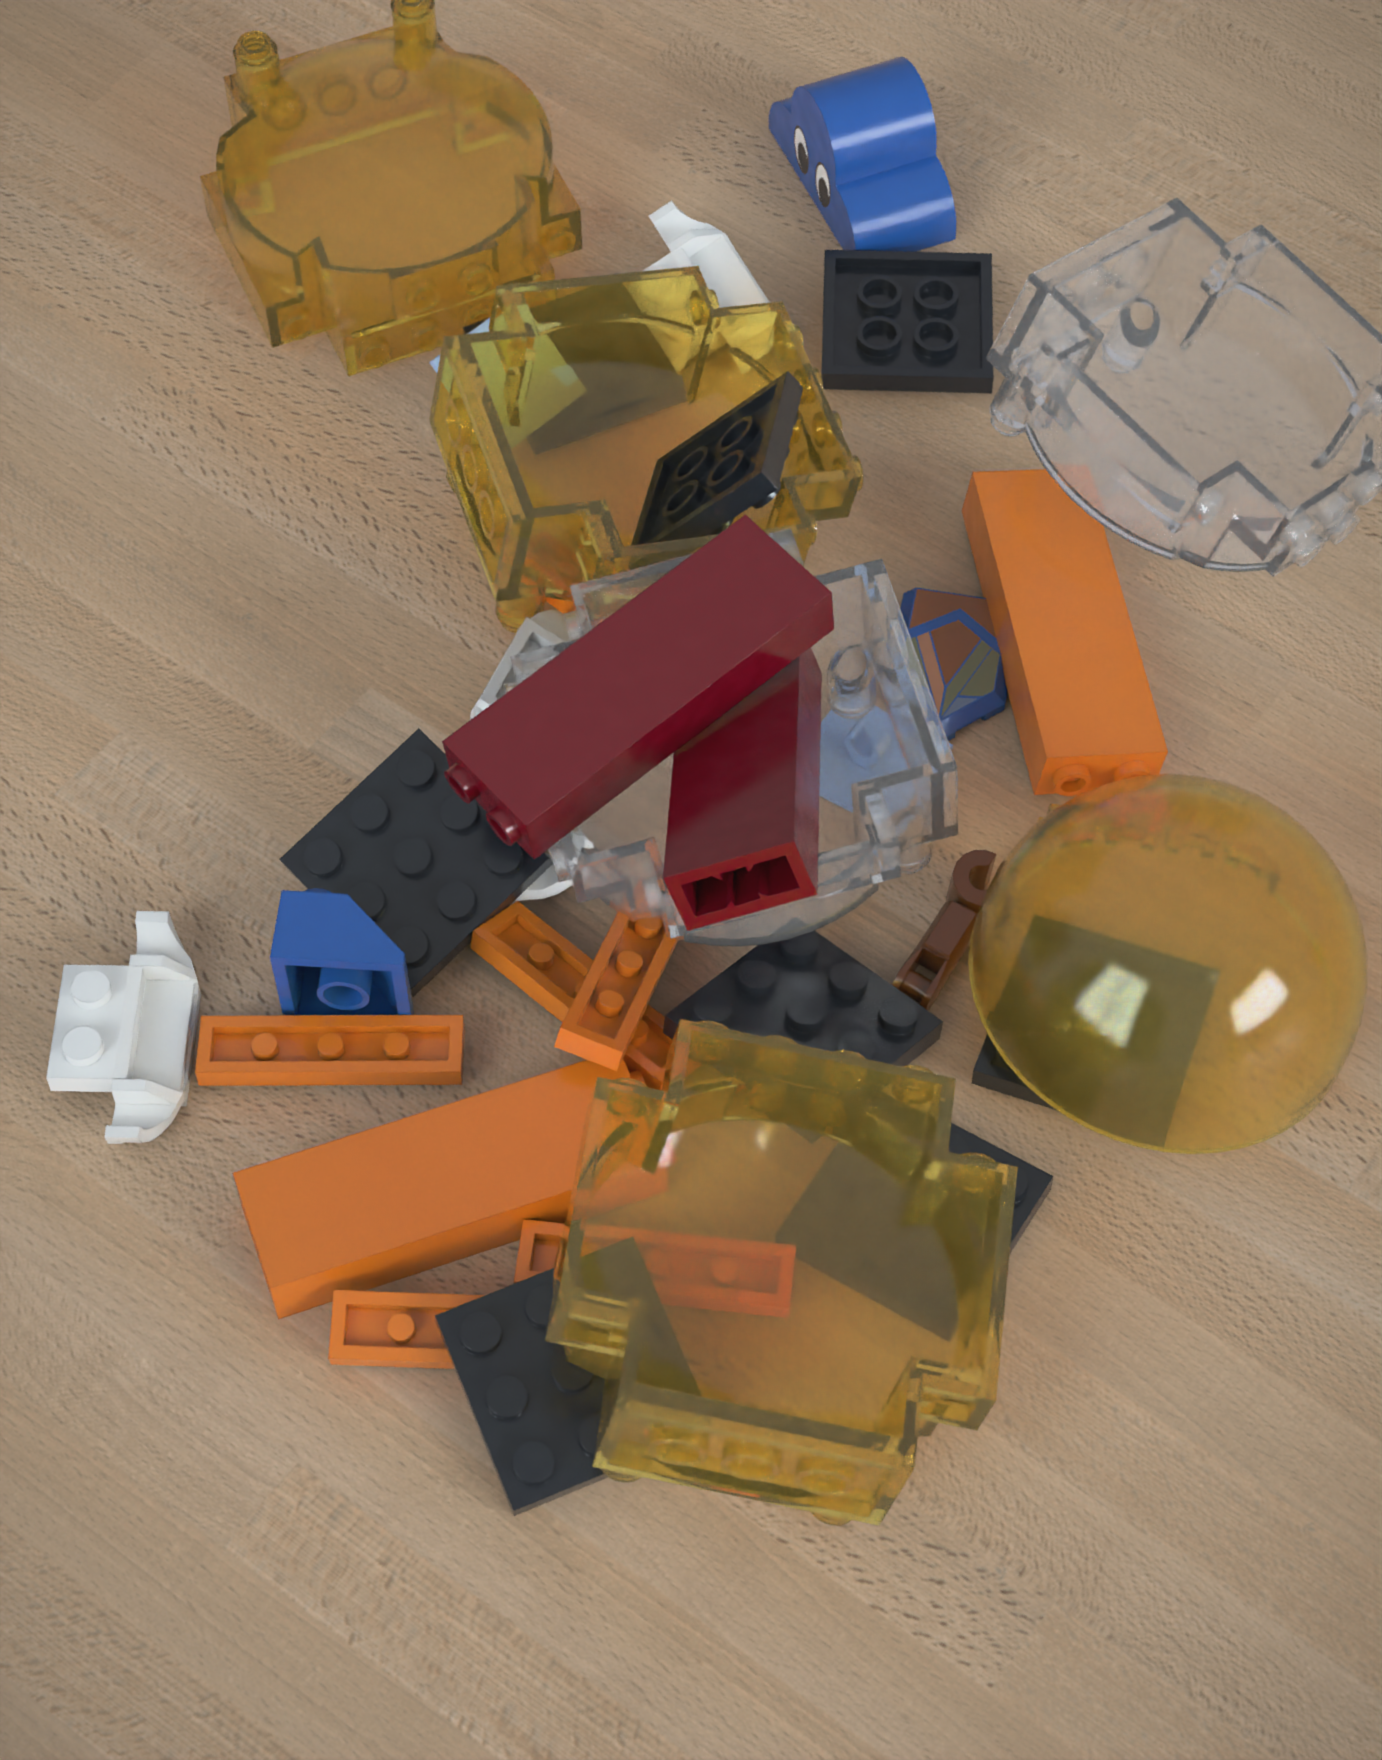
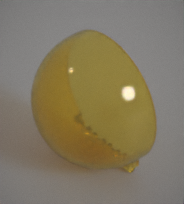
[968,773,1368,1154]

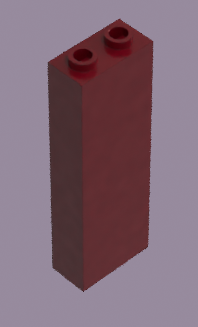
[442,514,834,860]
[663,648,822,931]

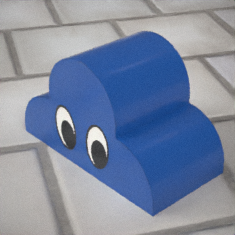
[769,57,956,252]

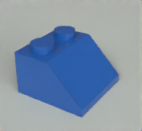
[270,888,414,1015]

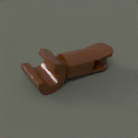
[892,850,1008,1011]

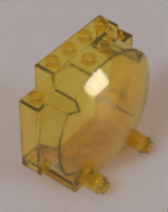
[200,0,583,377]
[429,266,863,633]
[545,1019,1018,1526]

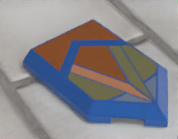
[884,588,1008,747]

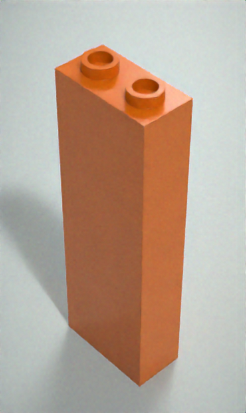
[962,468,1168,796]
[233,1059,674,1319]

